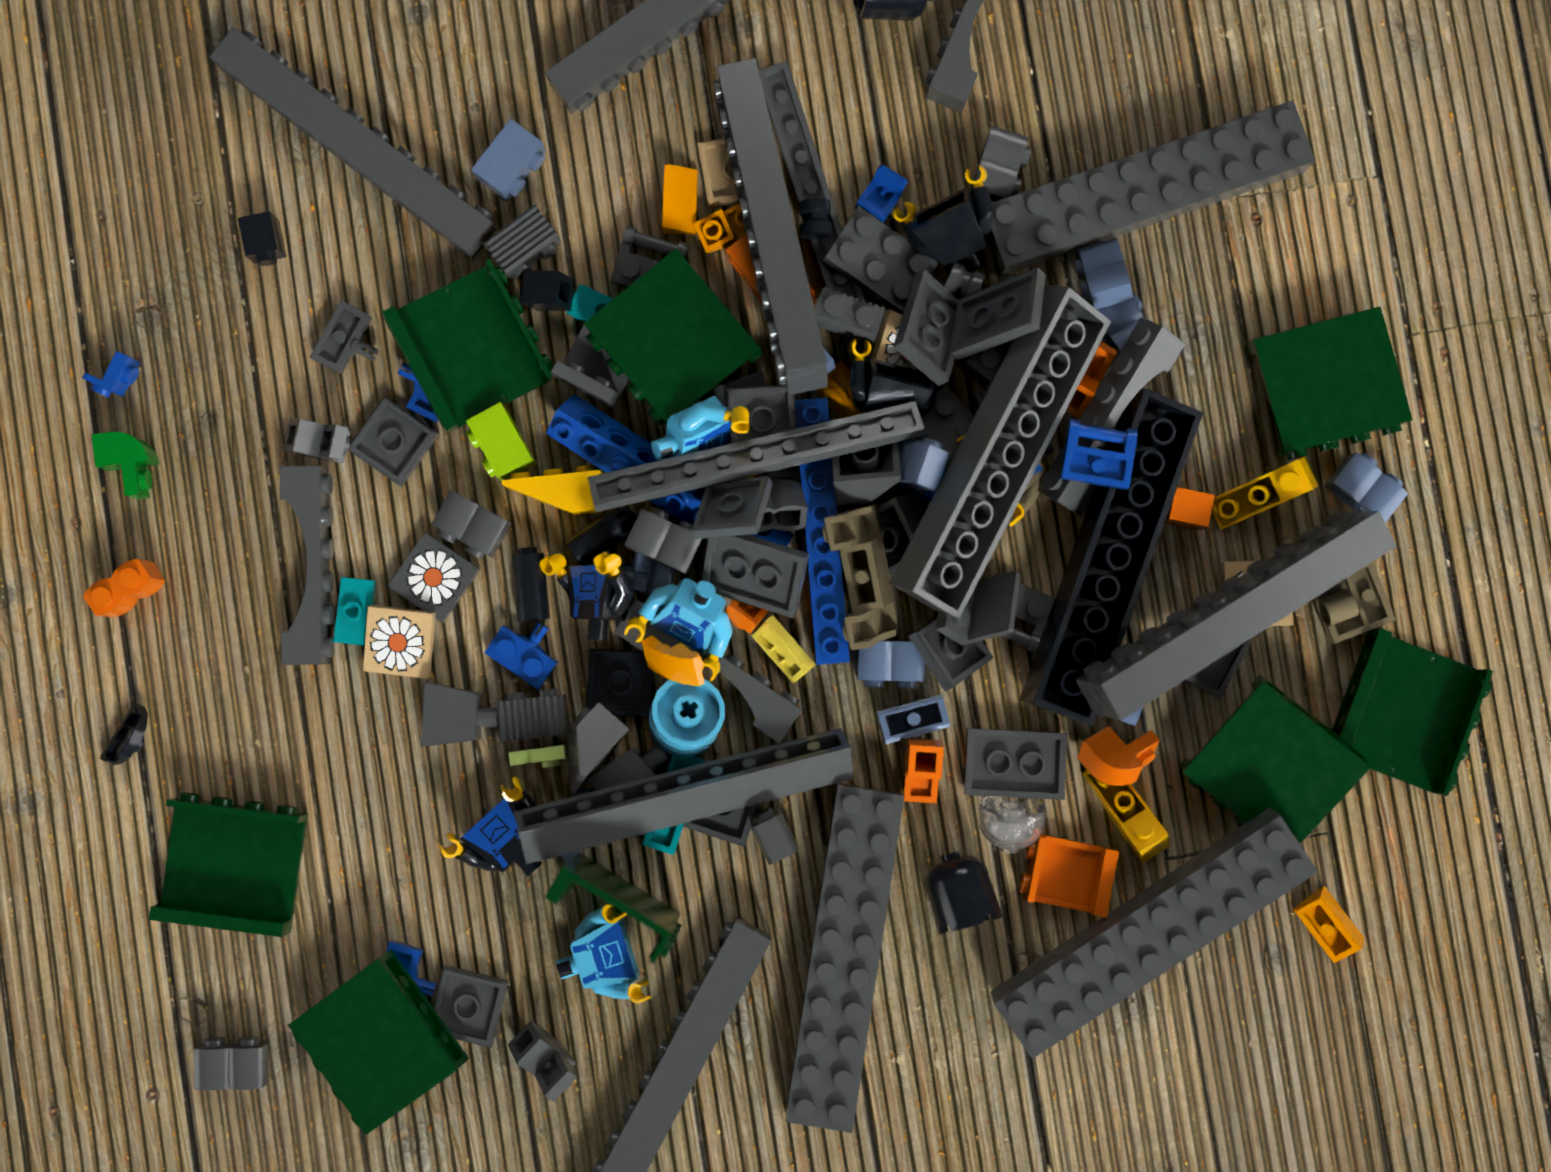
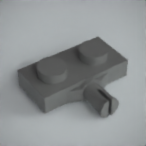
[310,300,379,375]

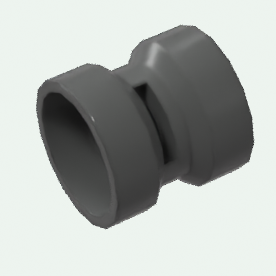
[944,263,985,298]

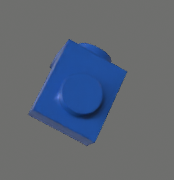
[854,165,908,223]
[82,351,141,398]

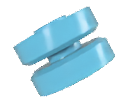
[649,679,725,757]

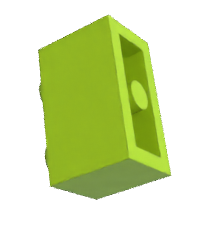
[466,402,536,481]

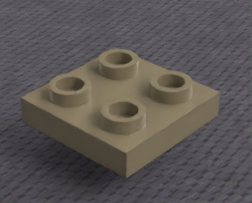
[1313,562,1396,644]

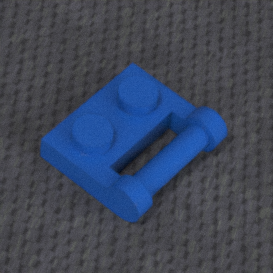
[1060,419,1138,490]

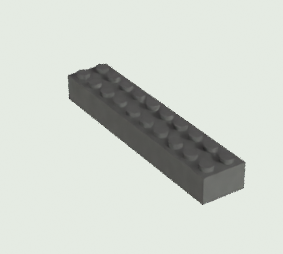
[713,58,828,395]
[986,100,1316,277]
[889,285,1111,619]
[1075,509,1397,721]
[785,783,904,1133]
[990,807,1318,1059]

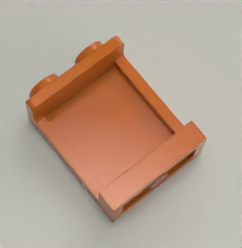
[1019,833,1119,918]

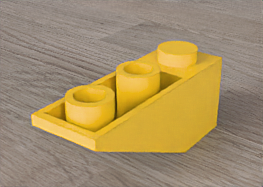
[1212,456,1319,530]
[502,465,606,516]
[1082,770,1170,864]

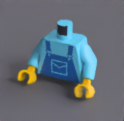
[651,396,749,460]
[624,578,733,681]
[556,903,651,1004]

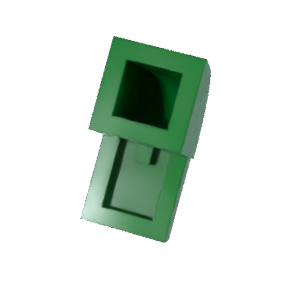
[91,432,159,500]

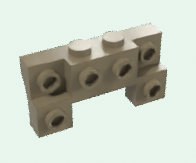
[823,504,901,650]

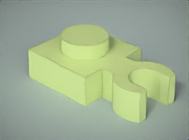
[508,744,568,768]

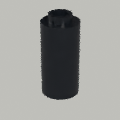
[564,505,637,566]
[511,547,550,622]

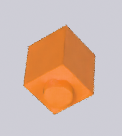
[1165,487,1215,530]

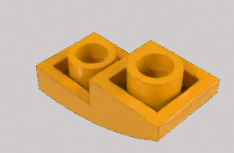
[693,204,745,254]
[641,635,705,686]

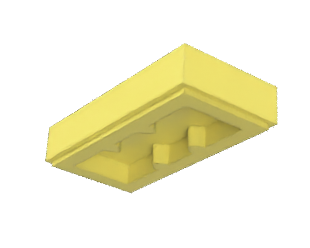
[750,615,816,684]

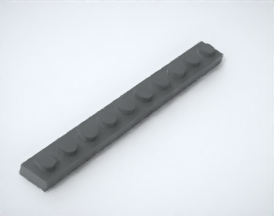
[759,61,877,365]
[588,401,924,512]

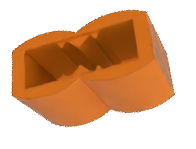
[83,559,166,617]

